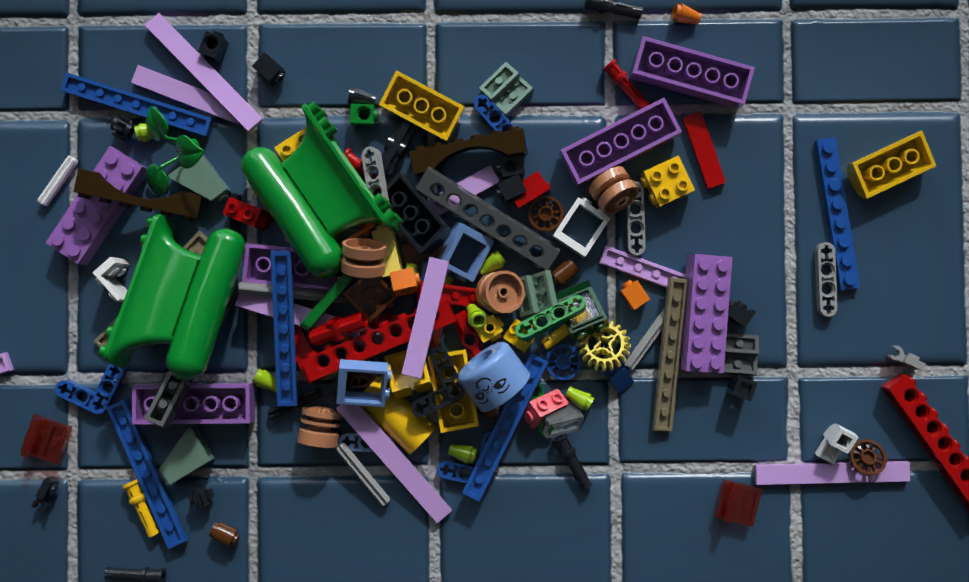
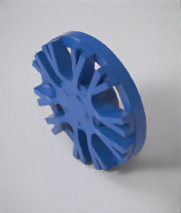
[546,344,581,380]

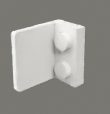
[92,257,130,302]

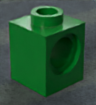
[350,104,379,128]

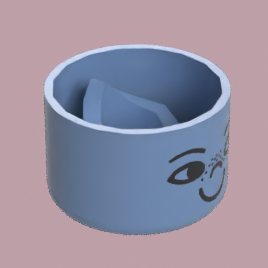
[458,342,530,412]

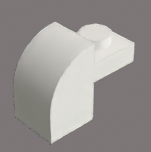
[815,424,858,464]

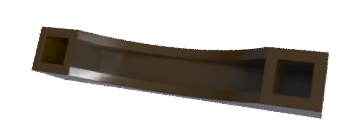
[410,126,529,177]
[73,168,202,221]

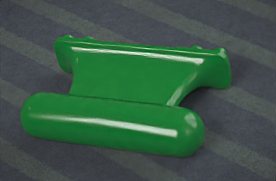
[240,101,403,279]
[99,214,246,380]

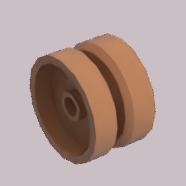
[589,166,639,215]
[341,238,387,278]
[475,271,525,314]

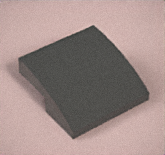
[717,333,759,376]

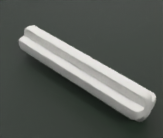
[37,156,78,206]

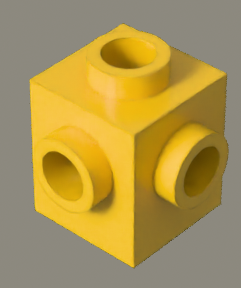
[474,313,504,343]
[503,319,536,353]

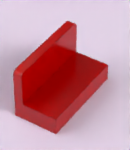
[512,171,551,210]

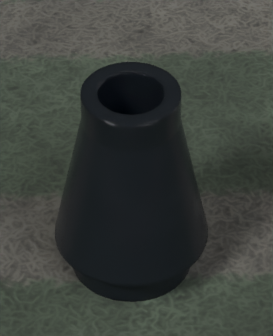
[347,87,376,105]

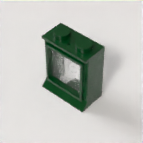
[555,280,609,342]

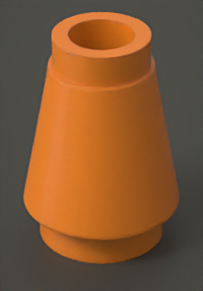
[671,3,701,24]

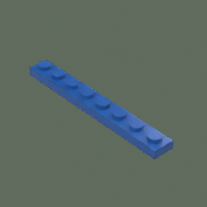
[60,72,214,137]
[814,137,860,290]
[271,251,298,406]
[462,353,548,501]
[106,399,188,549]

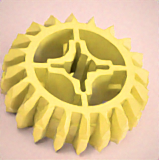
[578,321,631,372]

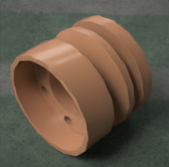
[297,406,343,448]

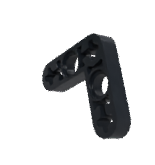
[411,347,465,417]

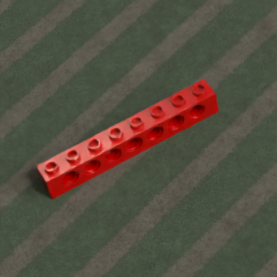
[301,298,457,382]
[881,374,969,512]

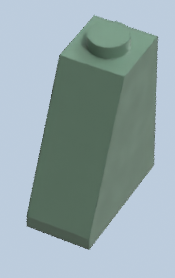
[168,155,232,203]
[160,425,215,485]

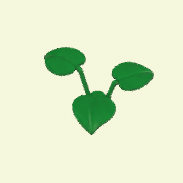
[146,106,205,197]

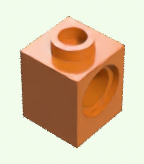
[390,267,421,297]
[619,279,650,310]

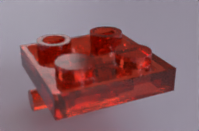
[20,414,73,464]
[714,478,762,527]

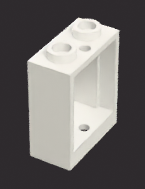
[552,197,611,258]

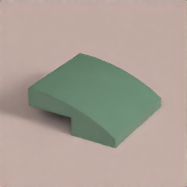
[479,62,534,117]
[519,270,557,317]

